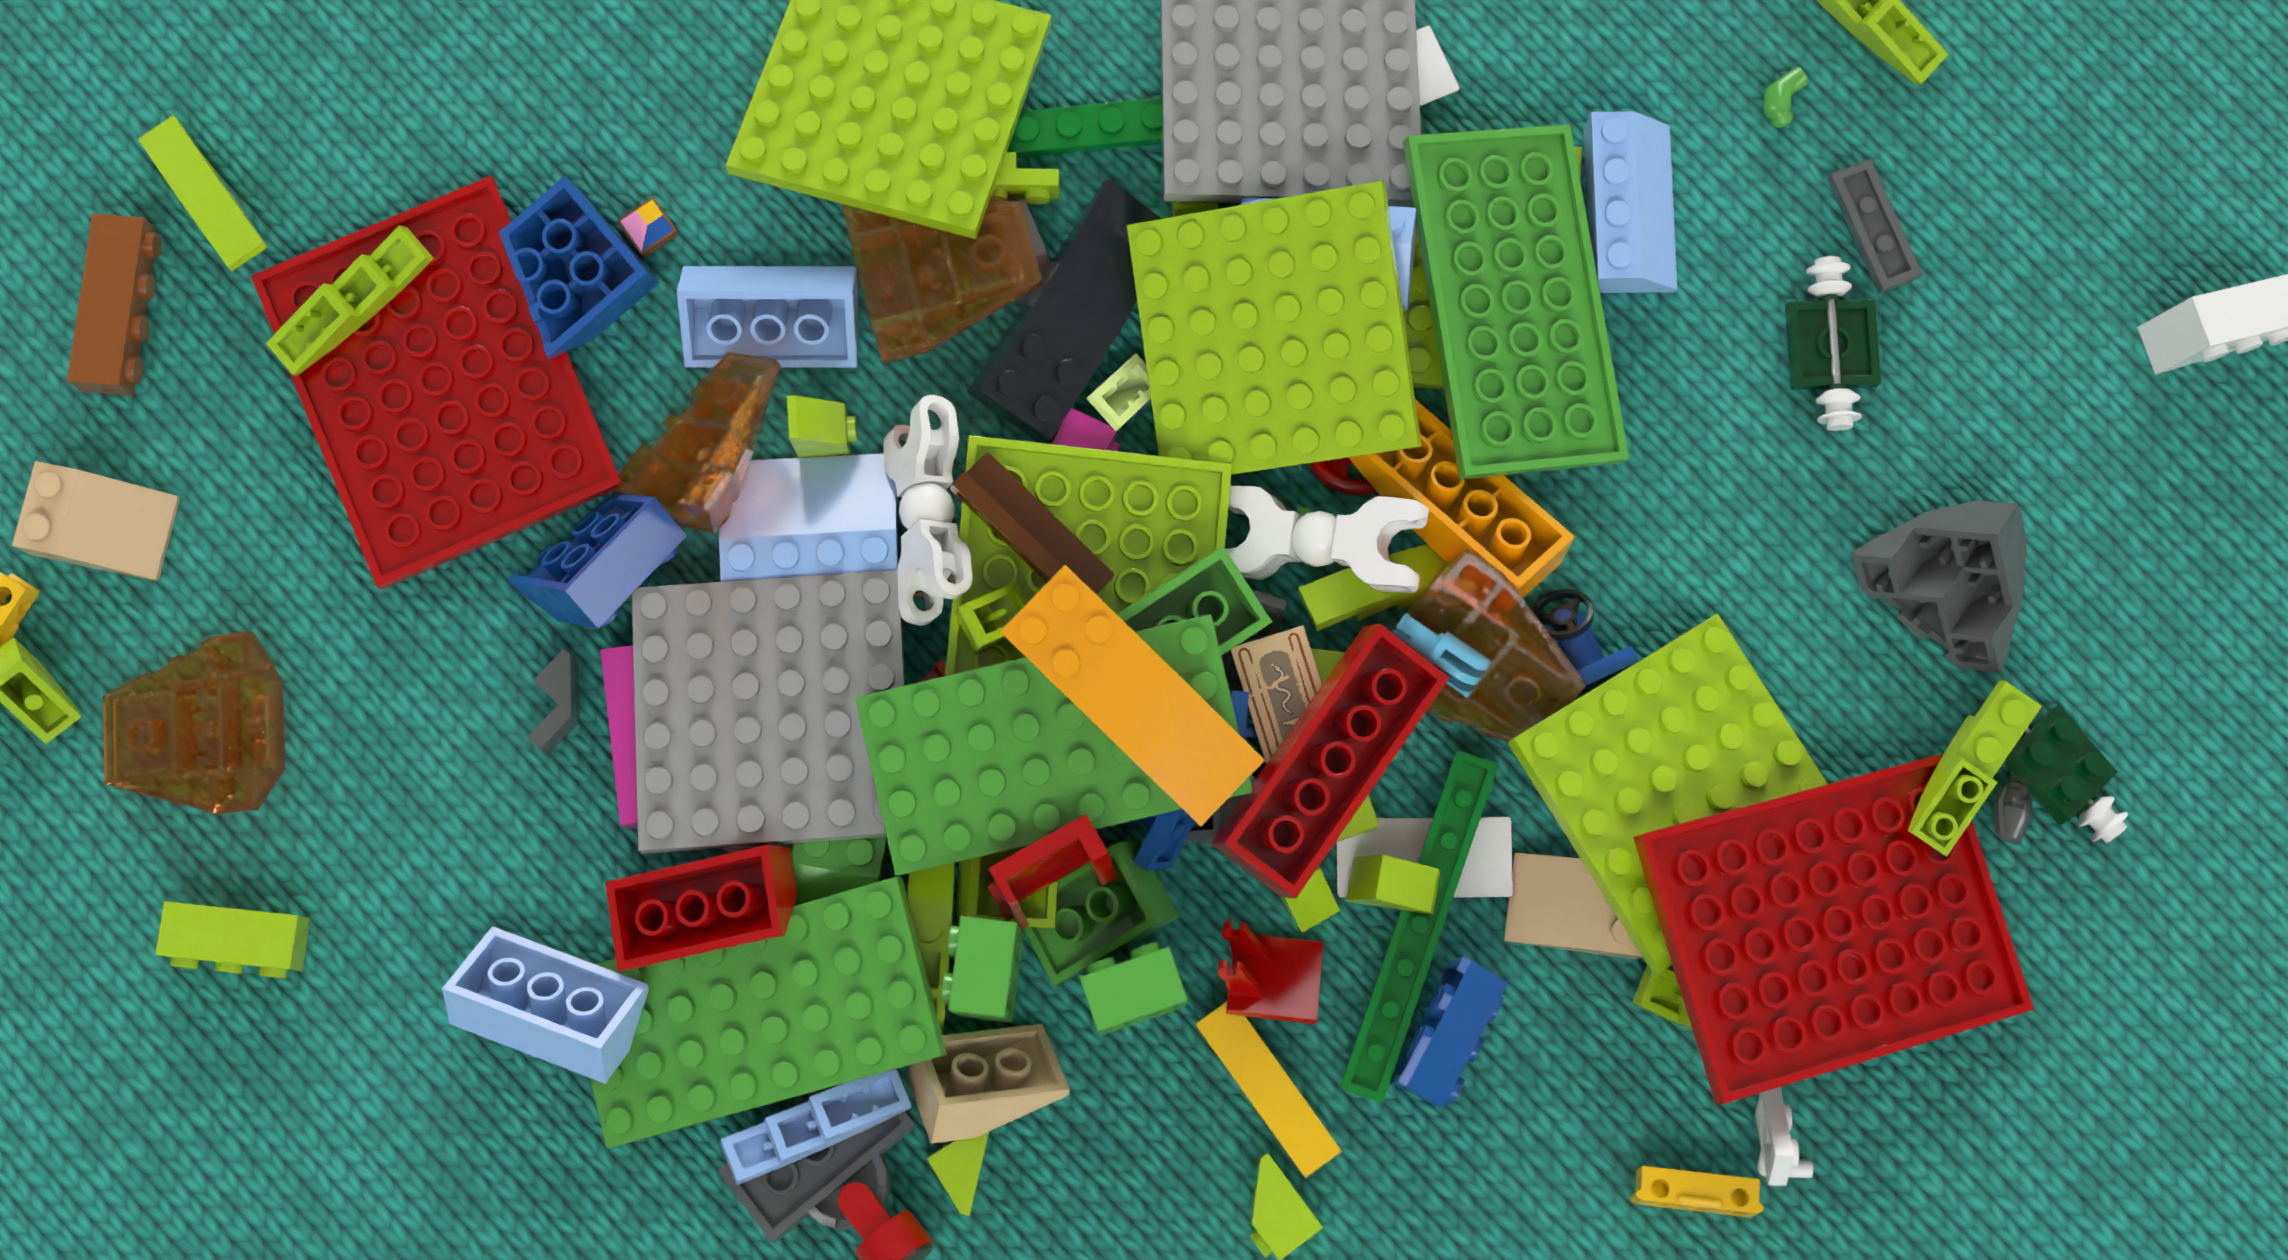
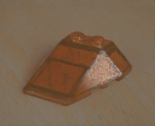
[842,200,1042,364]
[614,352,781,533]
[1392,548,1586,742]
[103,631,285,815]

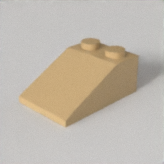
[12,461,180,581]
[1503,853,1643,960]
[906,1024,1070,1144]

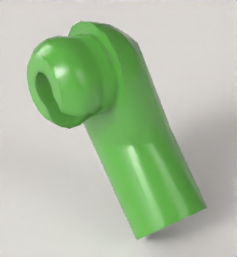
[1763,67,1808,128]

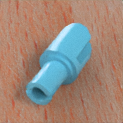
[1392,613,1492,697]

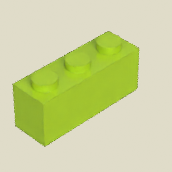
[155,901,311,979]

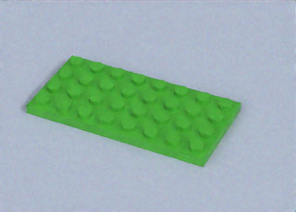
[1403,124,1629,480]
[855,614,1253,876]
[590,876,947,1149]

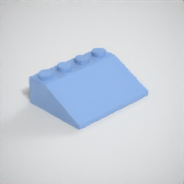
[719,453,901,582]

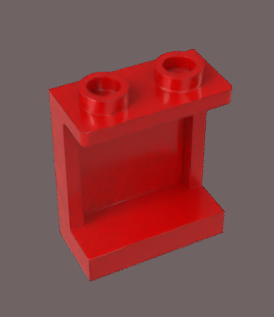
[988,814,1117,930]

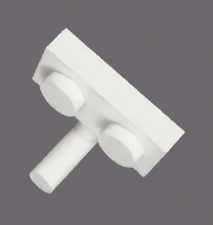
[1755,1087,1813,1186]

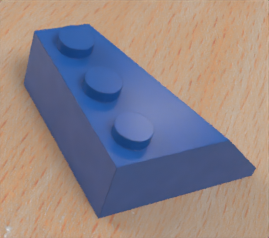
[499,176,659,359]
[507,493,687,629]
[1390,956,1508,1108]

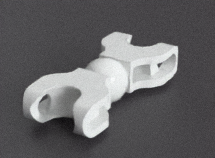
[883,395,972,626]
[1226,486,1429,593]

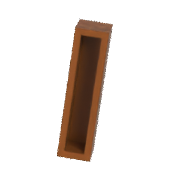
[67,213,161,396]

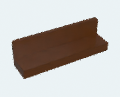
[950,453,1114,595]

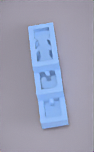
[720,1069,911,1185]

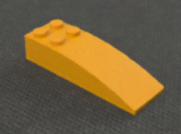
[1349,399,1575,614]
[1000,565,1265,826]

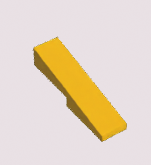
[1195,1001,1342,1179]

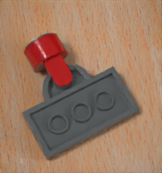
[717,1084,934,1260]

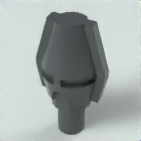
[1994,770,2032,844]

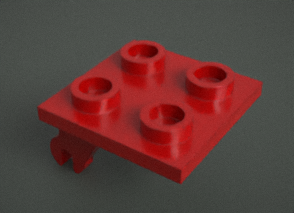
[1217,921,1324,1025]

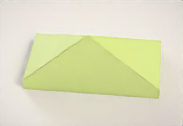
[1086,353,1151,431]

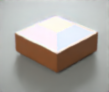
[617,197,679,259]

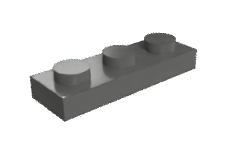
[1827,159,1923,294]

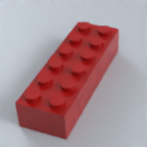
[1211,623,1450,898]

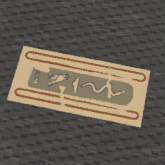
[1231,625,1322,764]

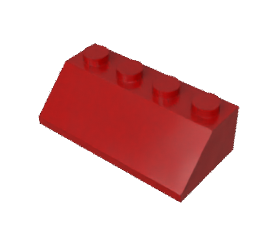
[605,845,798,972]

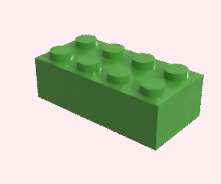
[1117,546,1272,656]
[941,916,1024,1023]
[1080,942,1188,1036]

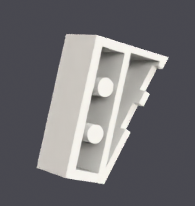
[2137,274,2288,375]

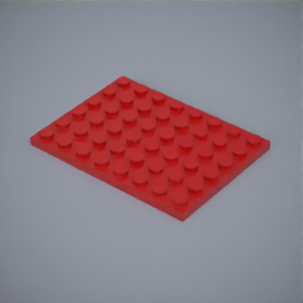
[251,175,624,590]
[1633,753,2034,1105]

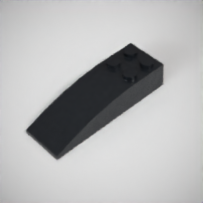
[967,178,1162,441]

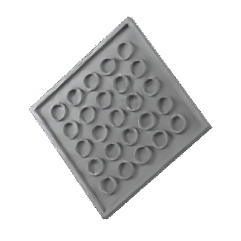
[1160,0,1421,208]
[632,570,905,854]

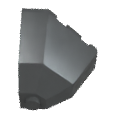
[1851,500,2027,673]

